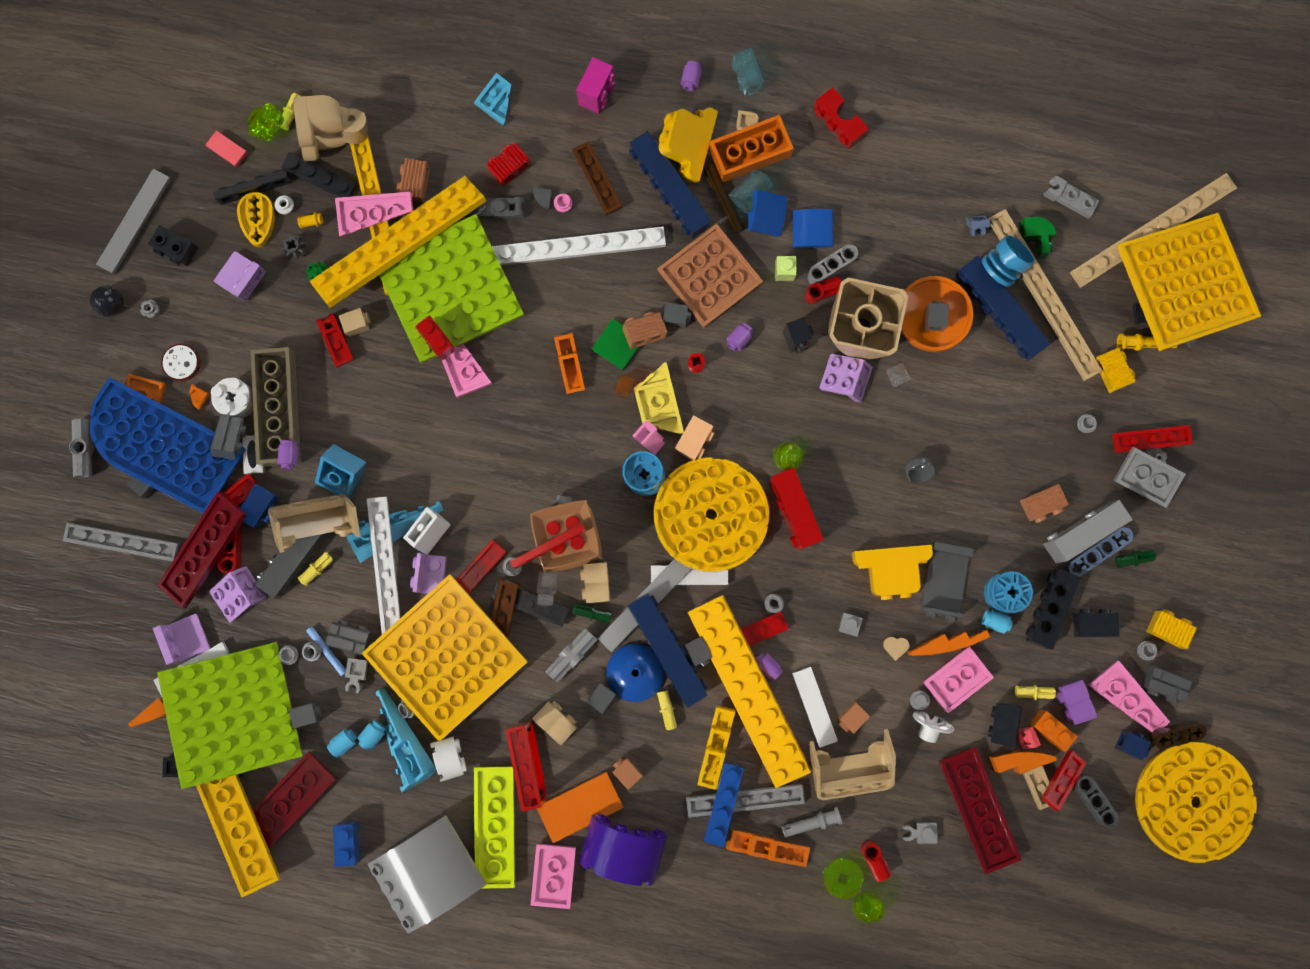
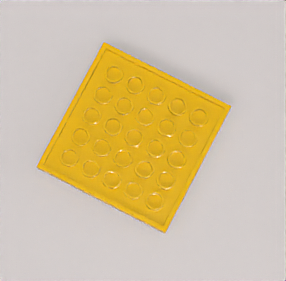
[1117,213,1261,352]
[362,574,528,741]

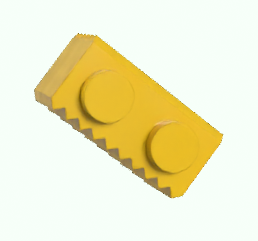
[1095,347,1135,394]
[1146,609,1197,649]

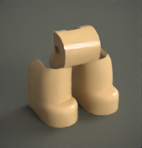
[293,95,368,162]

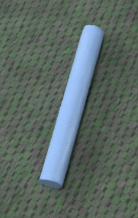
[306,626,346,677]

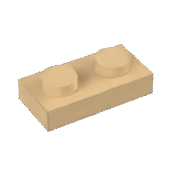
[1023,766,1050,810]

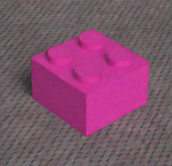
[576,57,616,114]

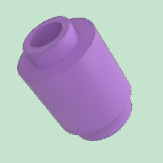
[680,61,702,91]
[726,323,754,351]
[277,440,299,470]
[756,653,783,682]

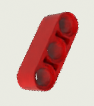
[218,524,242,574]

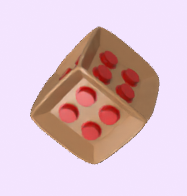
[530,499,604,573]

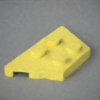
[634,362,684,434]

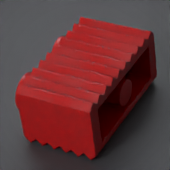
[487,142,531,187]
[415,315,456,360]

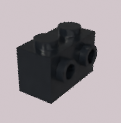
[148,225,198,266]
[783,317,814,354]
[1073,609,1120,637]
[988,702,1023,747]

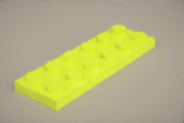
[474,766,515,889]

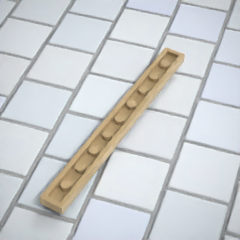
[1070,173,1237,288]
[989,209,1102,381]

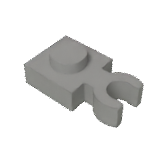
[345,658,369,693]
[902,822,938,844]

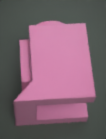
[633,420,665,455]

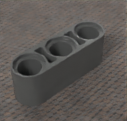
[1074,774,1119,828]

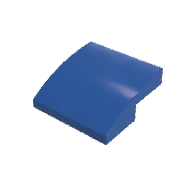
[748,190,787,237]
[793,209,834,249]

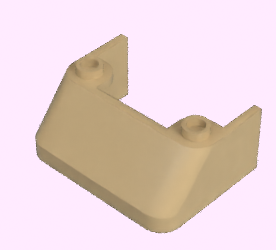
[268,494,360,553]
[810,729,896,800]

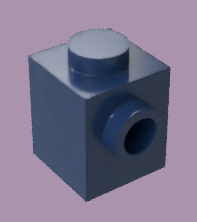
[1115,730,1151,761]

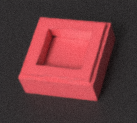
[1018,726,1041,749]

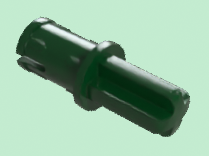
[1115,550,1156,568]
[573,603,612,623]

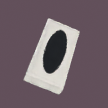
[242,435,265,474]

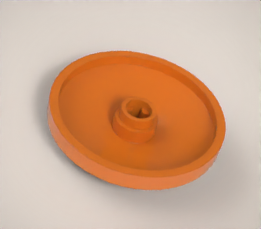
[901,276,973,352]

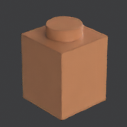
[837,702,870,734]
[612,757,643,790]

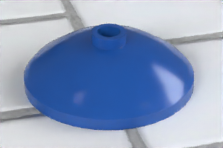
[607,643,665,702]

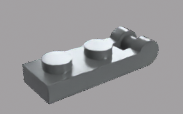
[472,197,524,218]

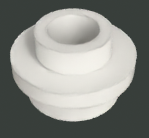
[275,195,294,214]

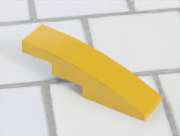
[697,705,735,790]

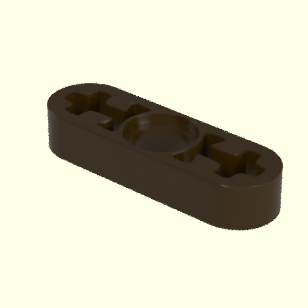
[1150,721,1206,749]

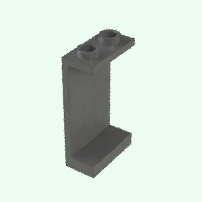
[921,542,974,621]

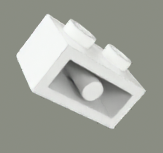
[403,507,451,555]

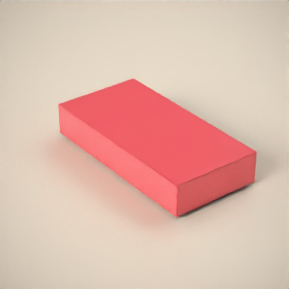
[206,130,248,168]

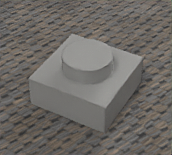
[838,613,863,637]

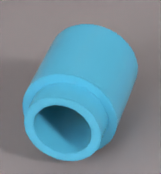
[982,609,1013,634]
[358,720,386,750]
[327,729,357,758]

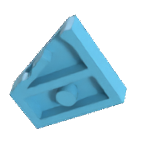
[474,73,511,126]

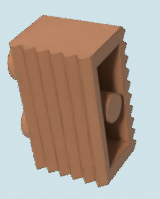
[397,158,430,203]
[622,312,668,349]
[1020,484,1069,523]

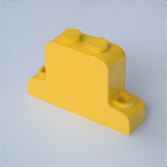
[659,108,718,184]
[852,545,933,600]

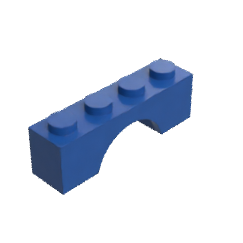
[704,761,744,847]

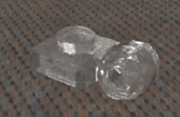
[537,572,558,608]

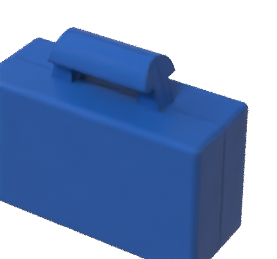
[240,484,278,529]

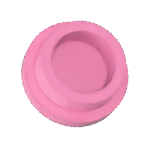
[554,194,573,213]

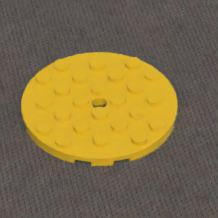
[654,457,769,572]
[1135,742,1257,863]

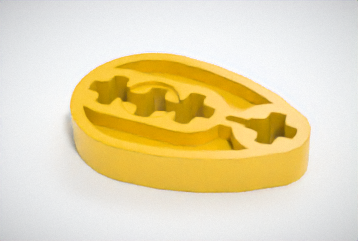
[237,192,275,247]

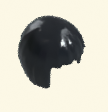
[89,285,124,317]

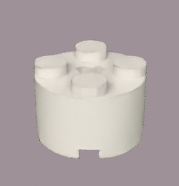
[211,378,253,418]
[430,736,467,782]

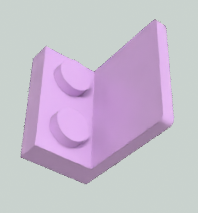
[214,251,266,302]
[819,354,873,403]
[410,553,447,594]
[210,566,267,623]
[153,614,211,665]

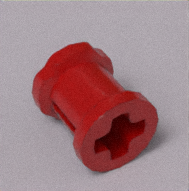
[688,353,705,373]

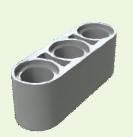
[807,244,858,284]

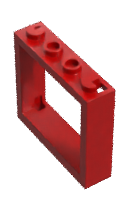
[505,720,548,812]

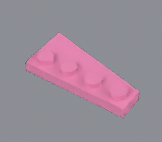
[335,192,413,237]
[442,344,492,398]
[1087,660,1170,733]

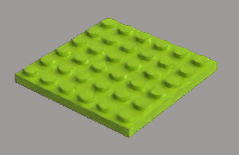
[379,214,524,364]
[157,642,303,789]

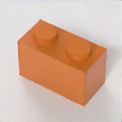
[1028,709,1078,752]

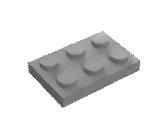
[1113,447,1186,508]

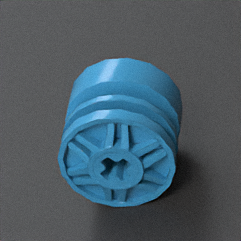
[982,235,1035,287]
[623,451,666,496]
[984,571,1033,613]

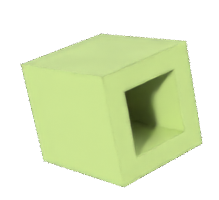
[775,256,796,281]

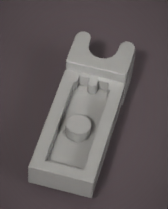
[1043,176,1099,219]

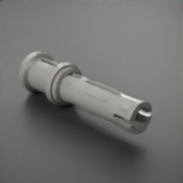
[781,807,842,838]

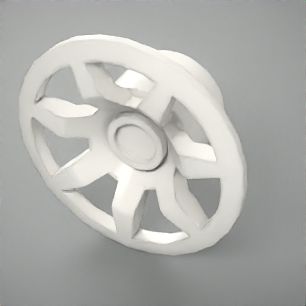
[913,711,954,743]

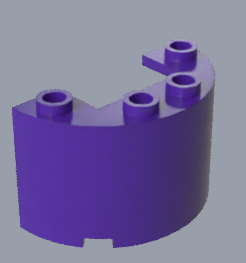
[579,814,668,886]

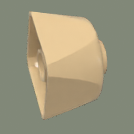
[828,278,908,360]

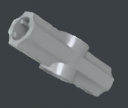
[69,418,94,478]
[545,628,597,683]

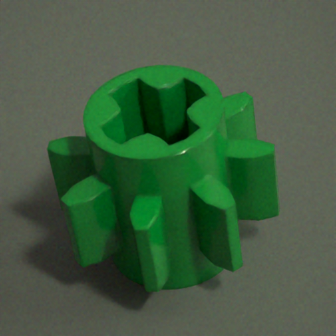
[306,261,329,281]

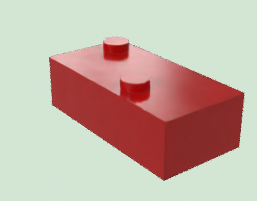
[769,468,824,551]

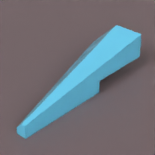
[346,501,443,563]
[376,688,437,792]

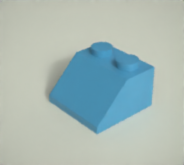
[315,444,366,499]

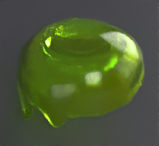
[773,442,804,471]
[853,892,885,924]

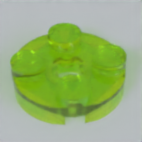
[247,103,284,141]
[823,858,863,900]

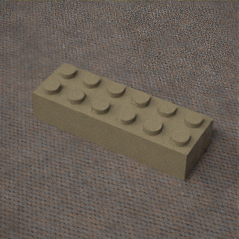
[250,347,301,467]

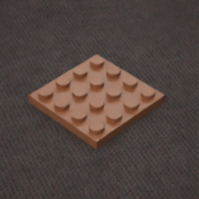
[657,223,763,329]

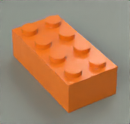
[709,115,794,183]

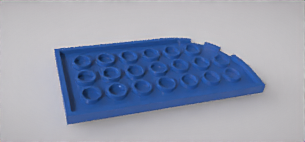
[90,377,246,514]

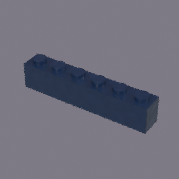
[629,131,711,239]
[956,256,1050,361]
[627,593,708,708]

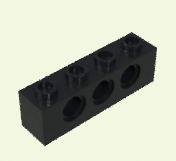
[1026,569,1081,650]

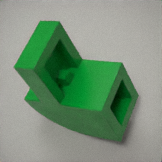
[1019,217,1056,259]

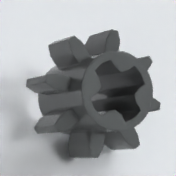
[281,235,306,260]

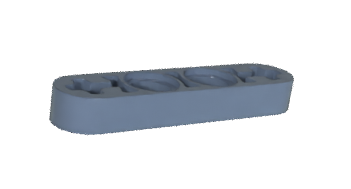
[1066,527,1133,577]

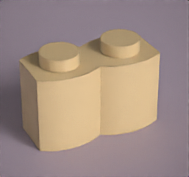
[580,562,610,604]
[532,701,577,745]

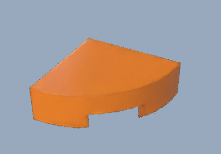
[189,384,210,410]

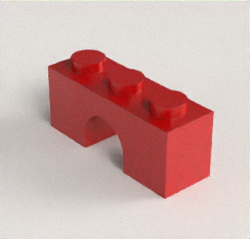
[813,87,869,149]

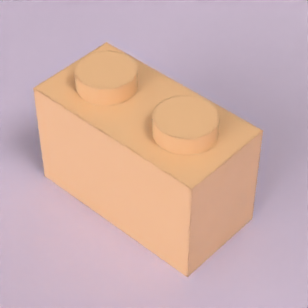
[675,415,714,460]

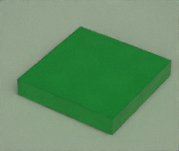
[591,318,639,371]

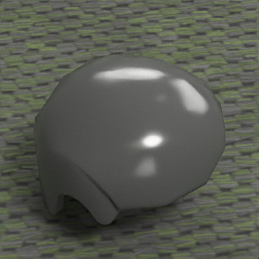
[905,456,935,483]

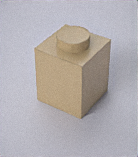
[339,308,371,337]

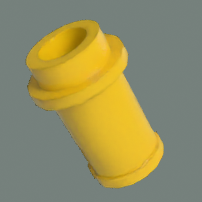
[297,212,323,228]

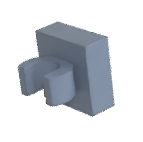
[966,215,990,236]

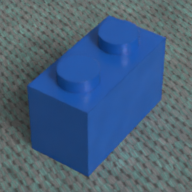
[333,821,360,867]

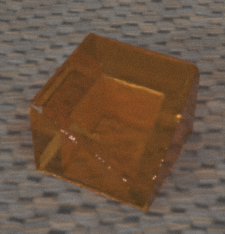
[615,374,635,397]

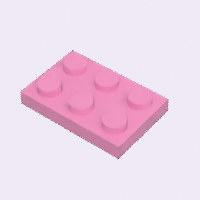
[922,646,994,713]
[531,843,576,909]

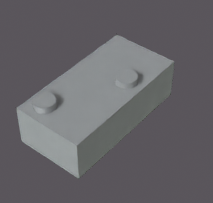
[1043,500,1133,563]

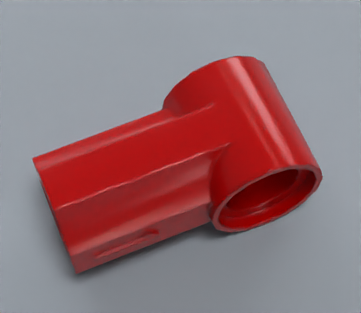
[804,276,842,304]
[860,840,892,882]

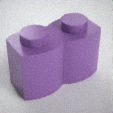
[1056,680,1097,725]

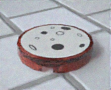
[161,344,201,382]

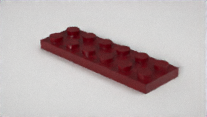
[157,491,248,609]
[938,747,1022,875]
[253,751,337,849]

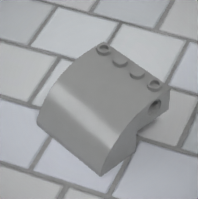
[368,815,487,933]

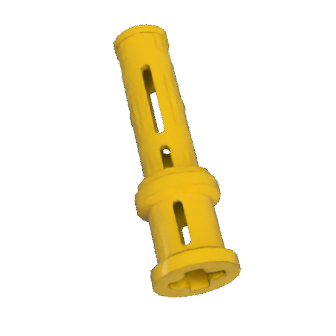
[1117,334,1178,351]

